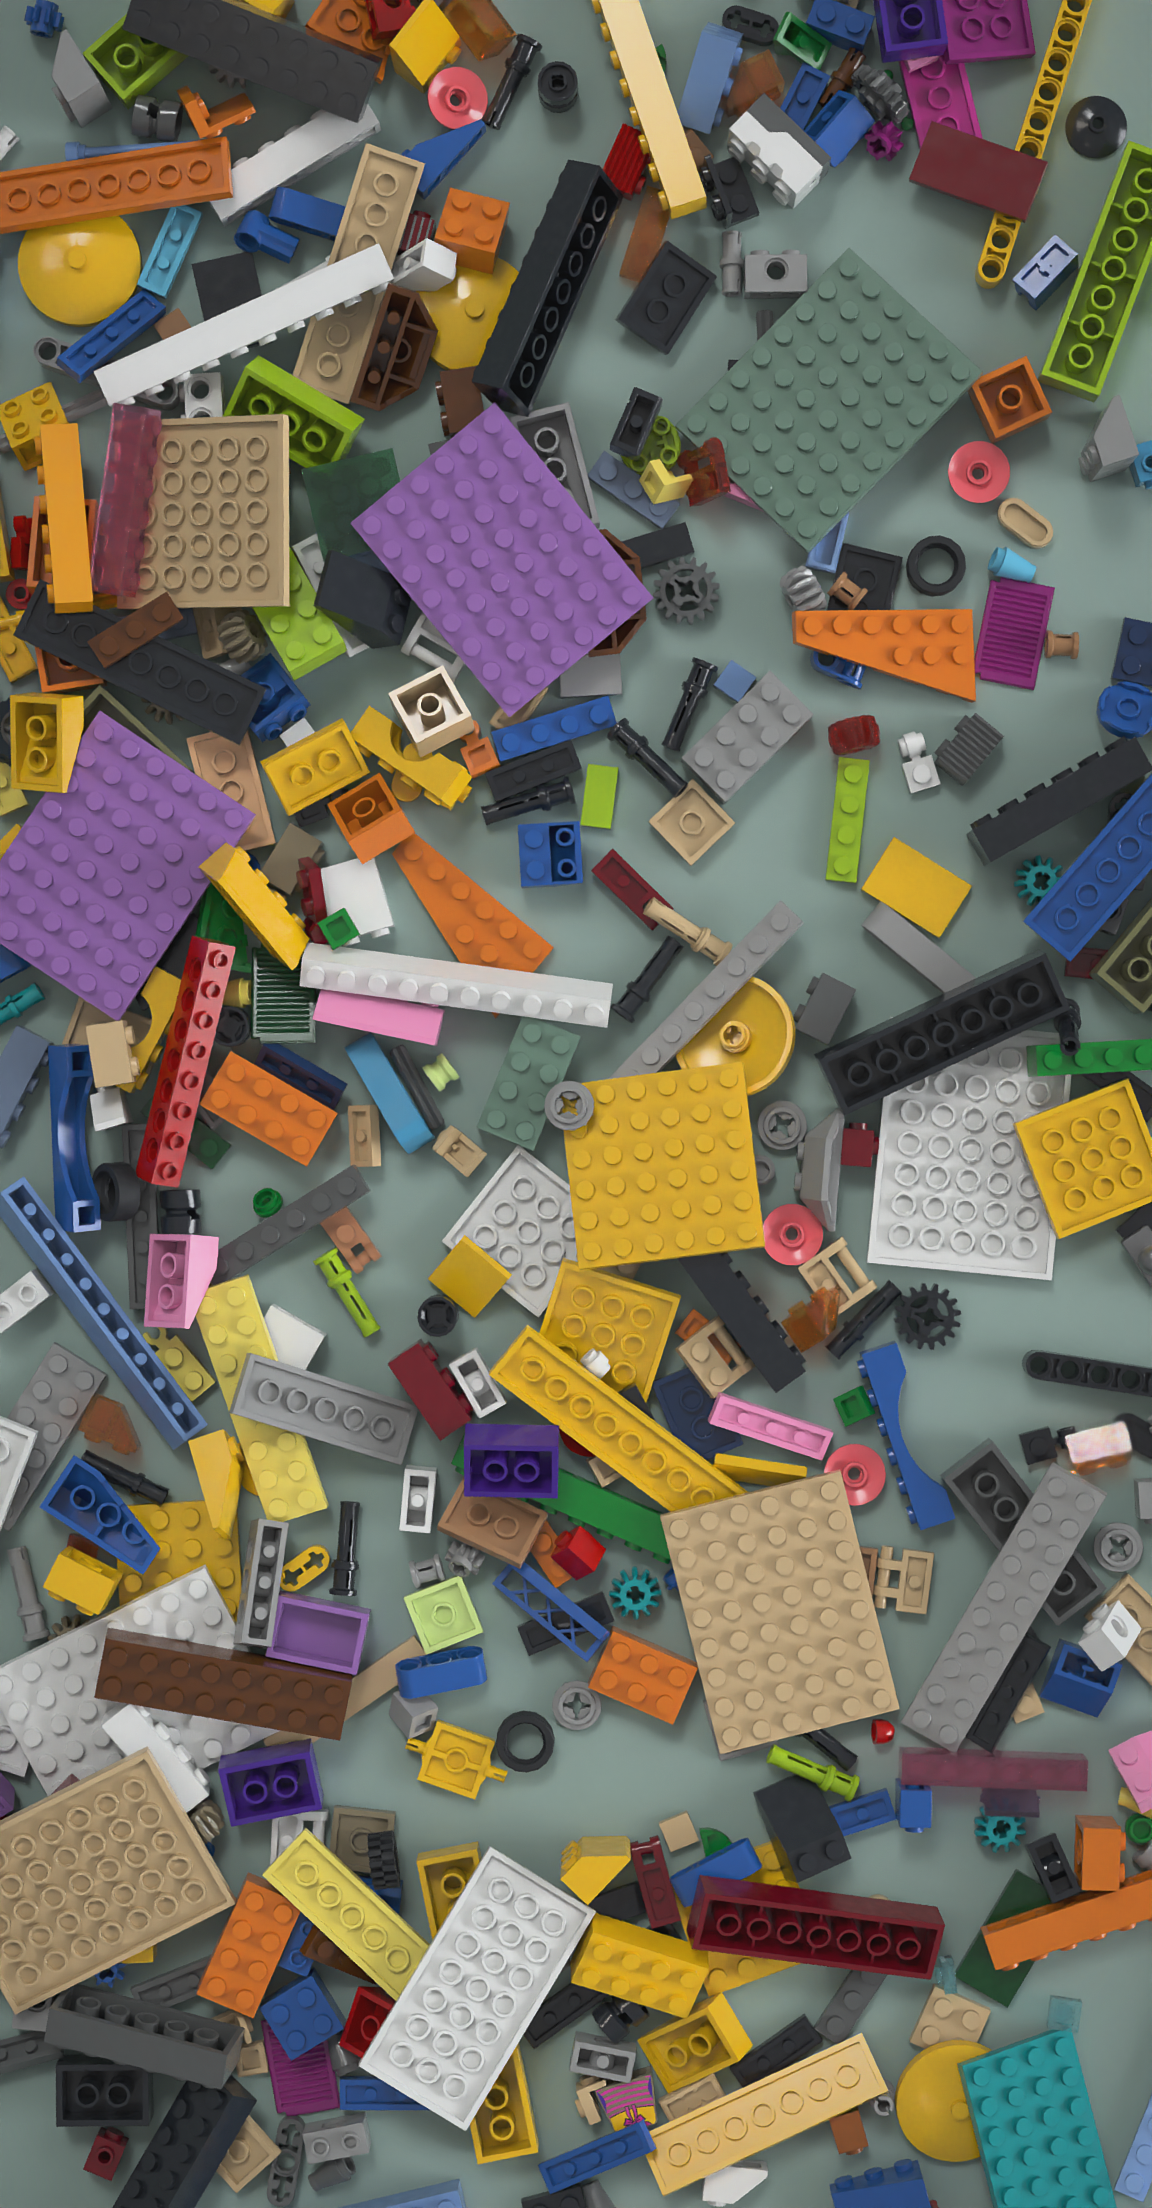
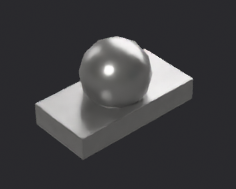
[1121,1225,1152,1288]

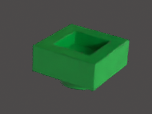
[318,908,361,950]
[833,1385,875,1427]

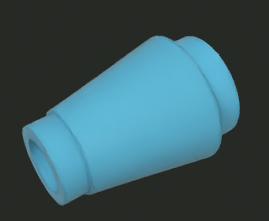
[988,547,1036,583]

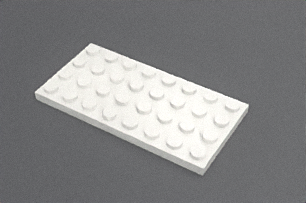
[358,1846,596,2131]

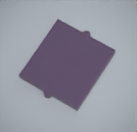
[980,1781,1040,1818]

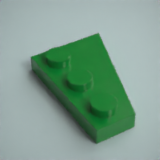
[195,883,252,973]

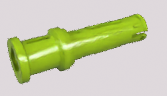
[313,1247,381,1337]
[766,1744,860,1802]

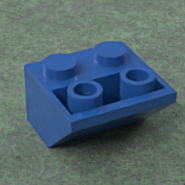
[518,821,583,888]
[1039,1638,1123,1717]

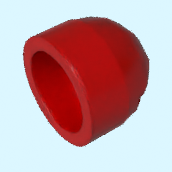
[871,1719,895,1744]

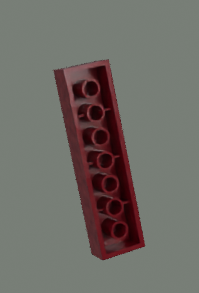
[686,1875,945,1980]

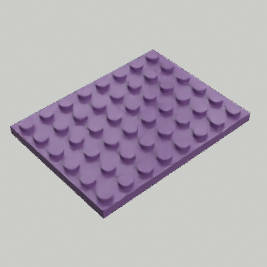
[350,402,653,717]
[0,711,256,1021]

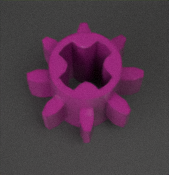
[864,120,904,161]

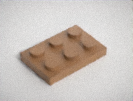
[437,1477,548,1569]

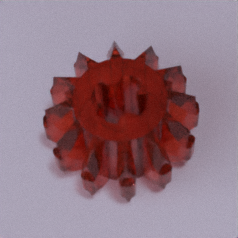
[828,715,880,756]

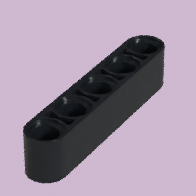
[1022,1350,1152,1397]

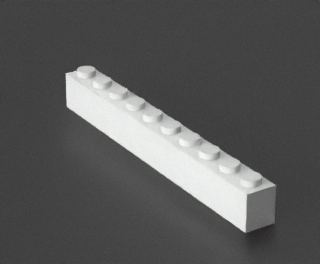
[93,243,394,410]
[300,942,613,1028]

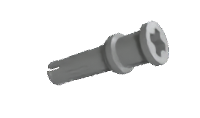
[7,1546,50,1642]

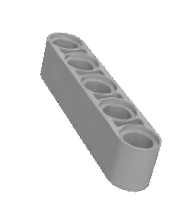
[33,336,180,410]
[861,901,976,994]

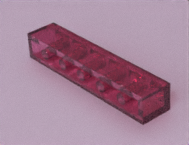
[91,403,162,598]
[898,1747,1088,1792]

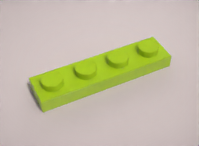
[825,757,870,883]

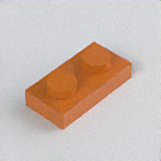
[530,1519,572,1588]

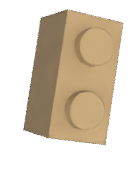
[85,1020,140,1088]

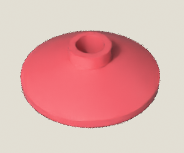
[427,67,488,130]
[948,441,1010,503]
[763,1204,823,1265]
[824,1444,886,1506]

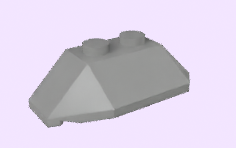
[794,1108,844,1232]

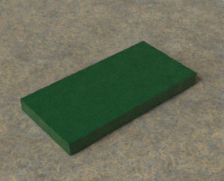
[954,1869,1050,2008]

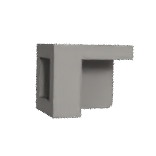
[389,1691,438,1739]

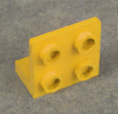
[0,382,80,471]

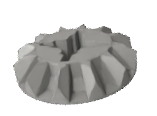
[544,1081,594,1131]
[757,1101,807,1150]
[1093,1522,1143,1572]
[552,1680,601,1730]

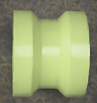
[422,1053,460,1092]

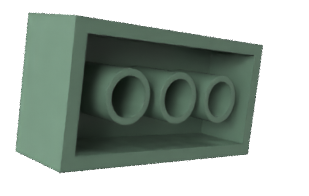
[477,1016,581,1151]

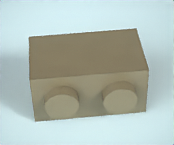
[261,823,325,896]

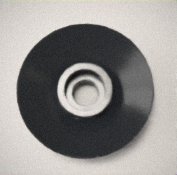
[1065,96,1127,158]

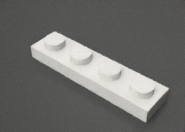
[291,532,369,658]

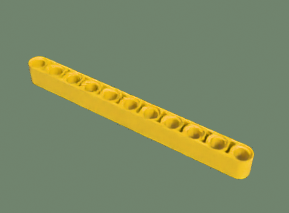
[975,0,1092,289]

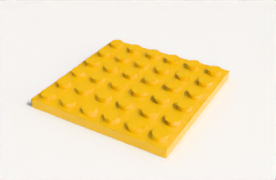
[561,1061,766,1270]

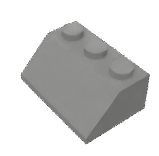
[51,29,112,128]
[1079,395,1139,482]

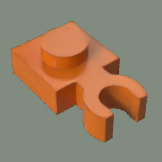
[460,720,501,779]

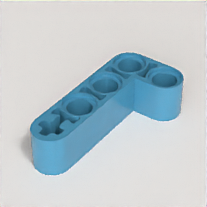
[344,1032,435,1154]

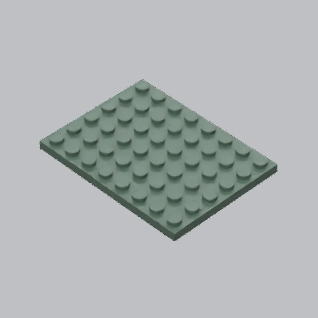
[675,248,983,553]

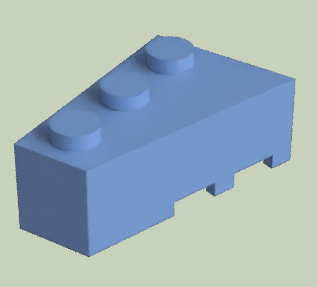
[677,22,743,134]

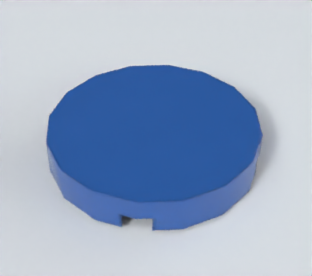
[1096,681,1152,739]

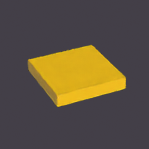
[428,1235,512,1318]

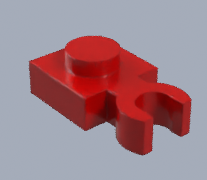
[10,515,32,571]

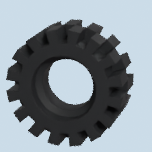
[367,1830,400,1890]

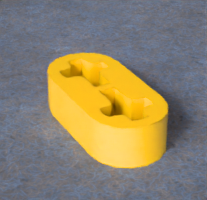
[280,1544,331,1592]

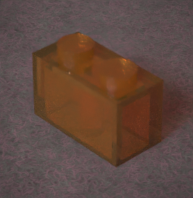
[442,0,517,61]

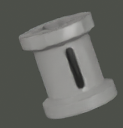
[409,1554,446,1588]

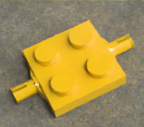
[405,1720,508,1800]

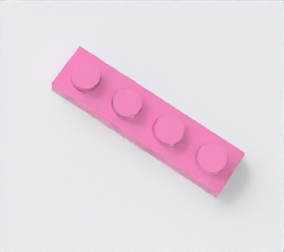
[708,1392,833,1461]

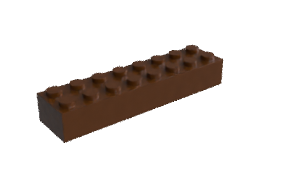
[94,1628,352,1741]

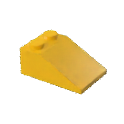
[389,0,462,94]
[10,692,84,793]
[188,1429,246,1540]
[637,1992,753,2094]

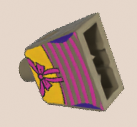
[595,2065,658,2132]

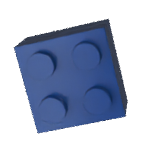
[259,1967,346,2061]

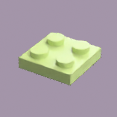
[403,1575,484,1655]

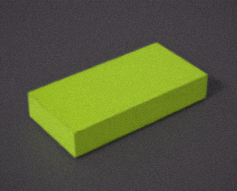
[580,764,619,829]

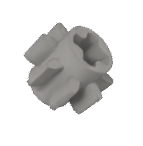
[444,1540,485,1577]

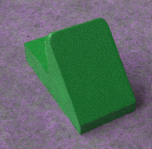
[773,12,832,70]

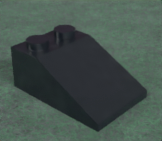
[313,550,411,649]
[753,1774,852,1883]

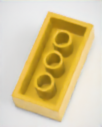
[570,1913,709,2019]

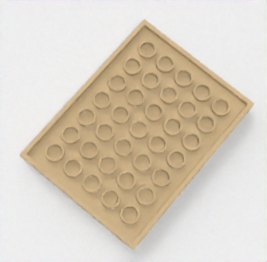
[660,1469,900,1754]
[0,1746,236,2015]

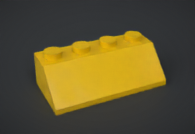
[199,843,309,970]

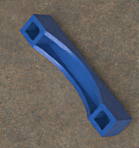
[48,1044,101,1233]
[856,1341,956,1530]

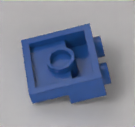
[241,652,311,742]

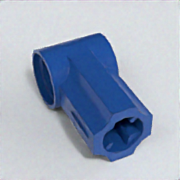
[234,210,300,264]

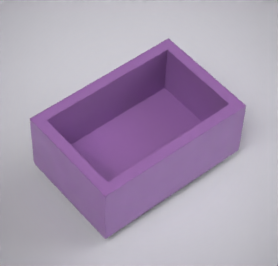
[265,1590,371,1675]

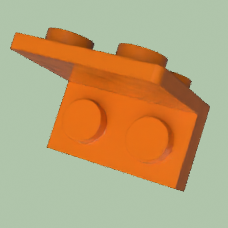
[176,85,256,139]

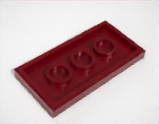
[909,121,1048,223]

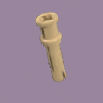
[643,897,733,966]

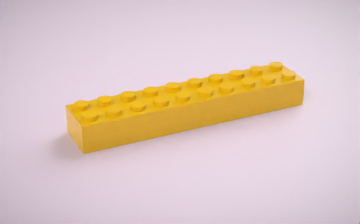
[416,1841,539,2164]

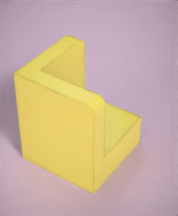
[639,459,693,505]

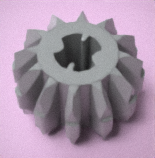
[780,565,827,611]

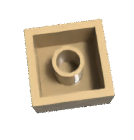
[388,666,475,758]

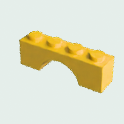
[350,706,472,807]
[115,967,181,1093]

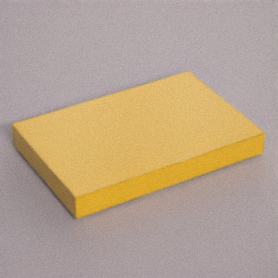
[260,718,370,816]
[860,837,972,939]

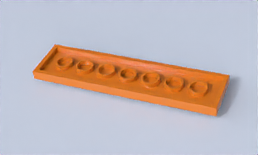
[0,136,233,234]

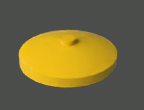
[18,216,142,327]
[416,258,519,370]
[676,977,796,1096]
[895,2040,992,2162]

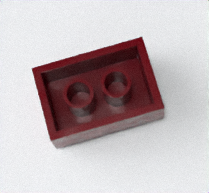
[388,1339,473,1441]

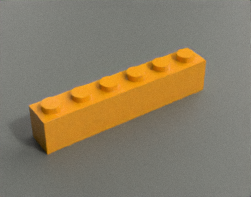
[34,423,93,614]

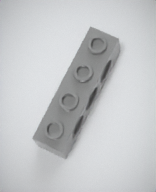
[233,1518,289,1648]

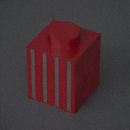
[397,210,436,255]

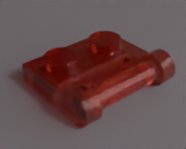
[677,437,731,507]

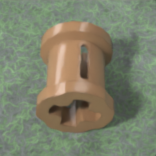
[827,572,868,610]
[1044,630,1079,659]

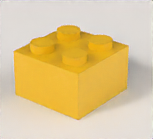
[43,1545,124,1616]

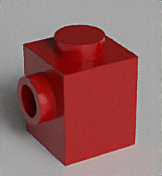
[550,1526,606,1581]

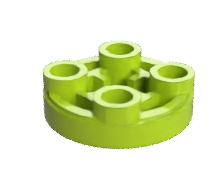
[620,416,681,476]

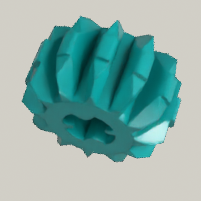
[1013,855,1063,906]
[609,1566,662,1620]
[974,1799,1026,1853]

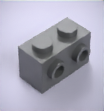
[793,973,856,1045]

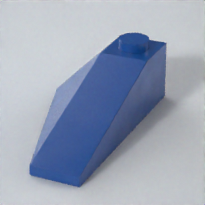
[40,1455,160,1574]

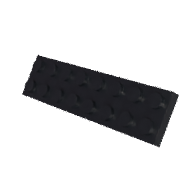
[13,579,267,745]

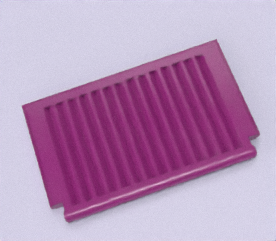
[974,577,1055,690]
[261,2020,340,2117]

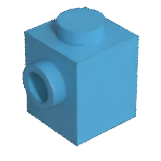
[1129,440,1152,490]

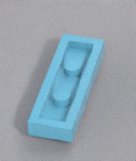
[137,205,203,299]

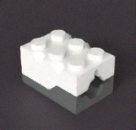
[727,93,831,209]

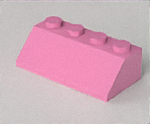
[312,989,445,1046]

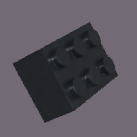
[55,2055,154,2127]

